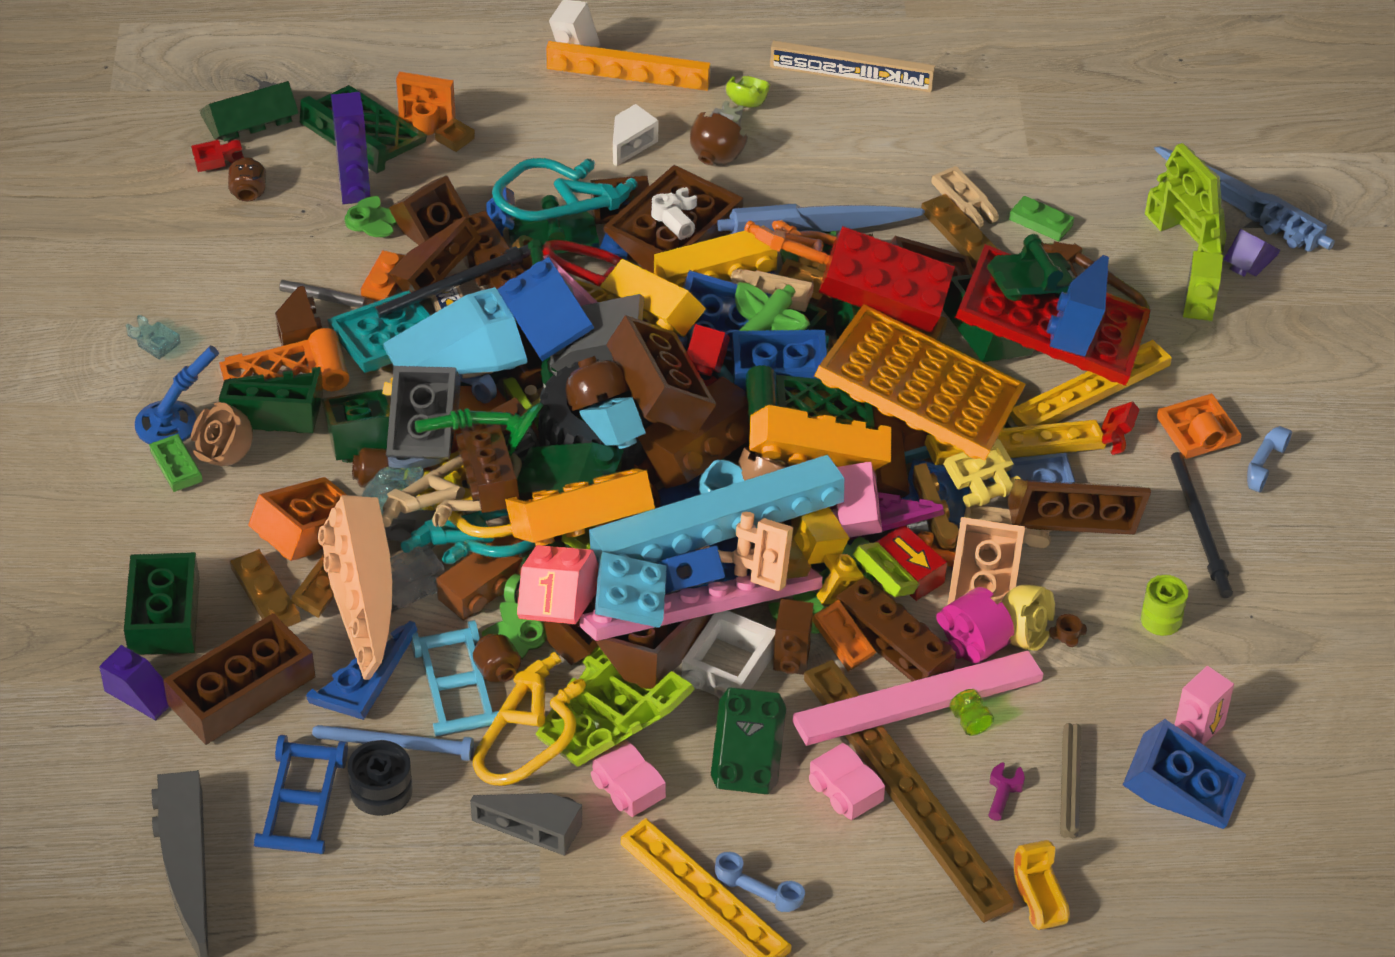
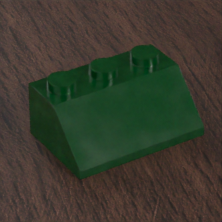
[199,81,299,142]

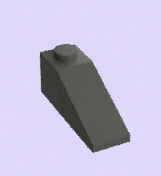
[470,793,582,856]

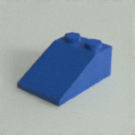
[1047,255,1109,357]
[497,257,594,361]
[731,330,827,392]
[1123,719,1246,829]

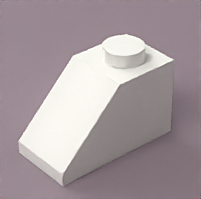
[549,0,600,47]
[613,104,658,166]

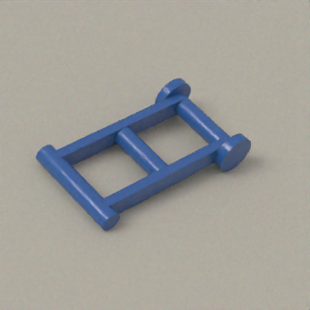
[254,735,348,854]

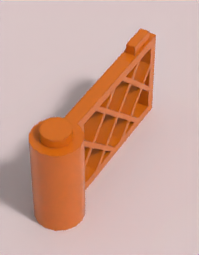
[219,328,350,392]

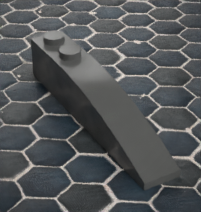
[151,770,209,957]

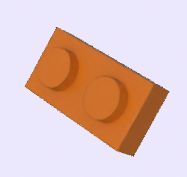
[361,250,405,301]

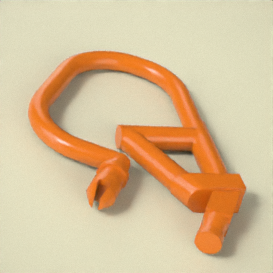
[744,220,836,265]

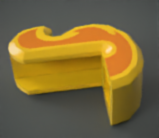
[1014,840,1070,930]

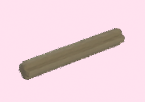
[1060,723,1082,839]

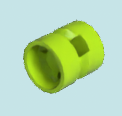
[1140,574,1188,636]

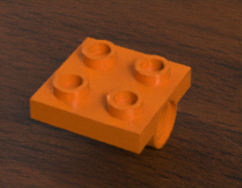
[396,71,456,136]
[1157,393,1242,459]

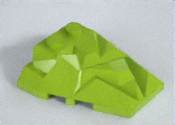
[1145,143,1227,255]
[536,645,695,767]

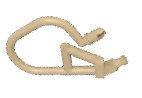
[382,453,523,527]

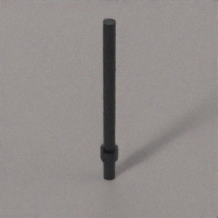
[375,244,543,318]
[1170,452,1233,598]

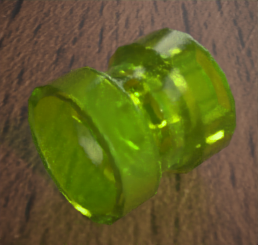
[949,689,994,736]

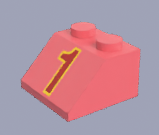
[517,545,598,624]

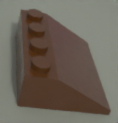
[604,165,743,274]

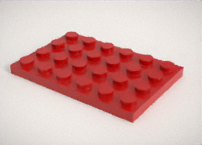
[955,244,1151,386]

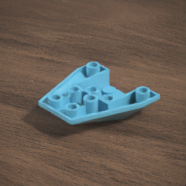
[383,287,527,374]

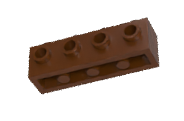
[453,211,525,291]
[456,424,519,513]
[836,576,956,682]

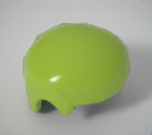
[726,76,771,108]

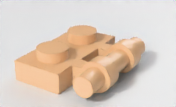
[732,512,793,591]

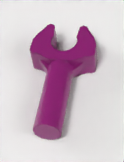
[988,762,1025,821]

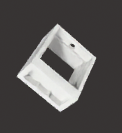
[682,610,775,699]

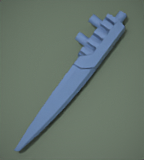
[1154,146,1335,252]
[717,204,925,234]

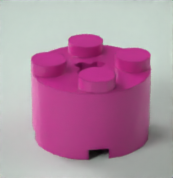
[936,587,1014,663]

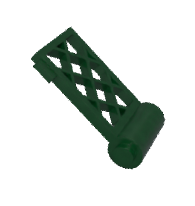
[746,365,874,430]

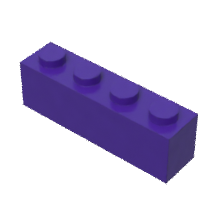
[331,92,371,204]

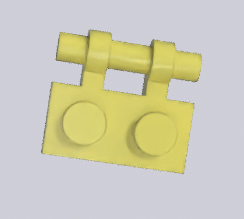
[943,439,1021,508]

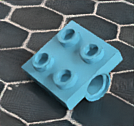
[595,552,666,628]

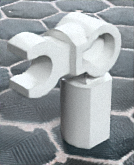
[651,187,697,240]

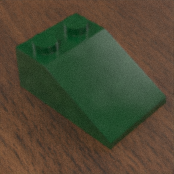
[322,389,390,463]
[517,442,624,501]

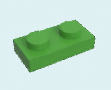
[1009,196,1074,242]

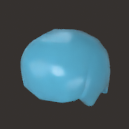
[698,460,744,494]

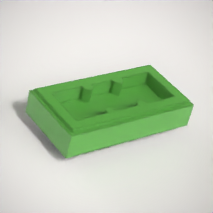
[149,434,203,492]

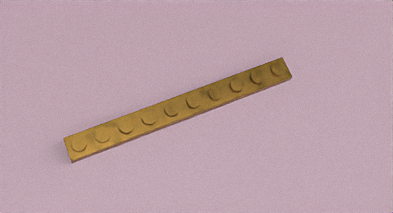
[804,660,1014,923]

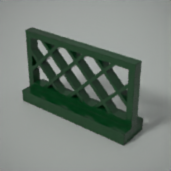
[299,85,427,174]

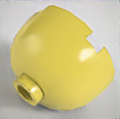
[998,585,1055,651]

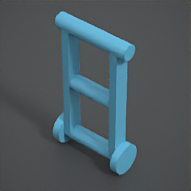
[411,620,499,737]

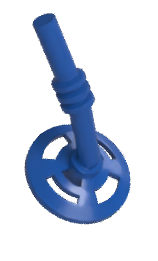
[135,345,219,444]

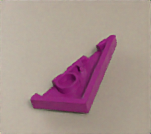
[830,492,945,541]

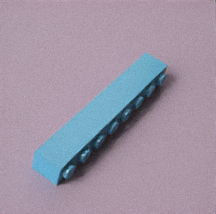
[589,455,845,564]

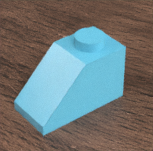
[579,397,646,449]

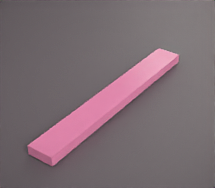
[792,651,1044,746]

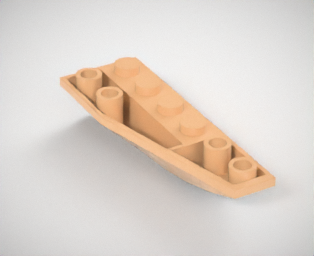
[318,495,392,680]

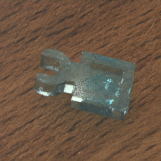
[126,315,181,360]

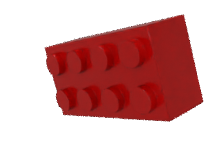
[818,226,955,332]

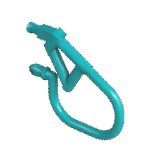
[492,158,638,221]
[401,509,536,564]

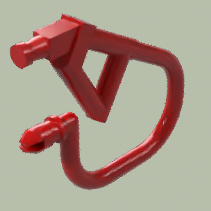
[542,240,625,287]

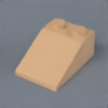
[948,517,1025,604]

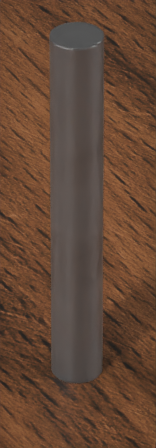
[279,280,367,308]

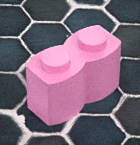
[591,740,666,817]
[809,743,885,820]

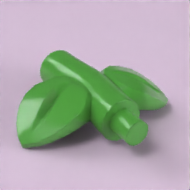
[735,282,810,331]

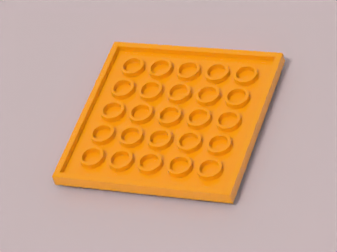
[814,304,1026,461]

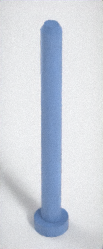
[312,725,474,761]

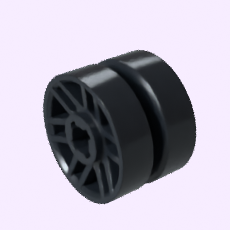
[348,740,413,816]

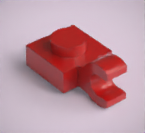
[191,140,244,172]
[1101,401,1140,455]

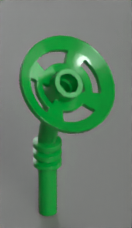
[415,402,544,457]

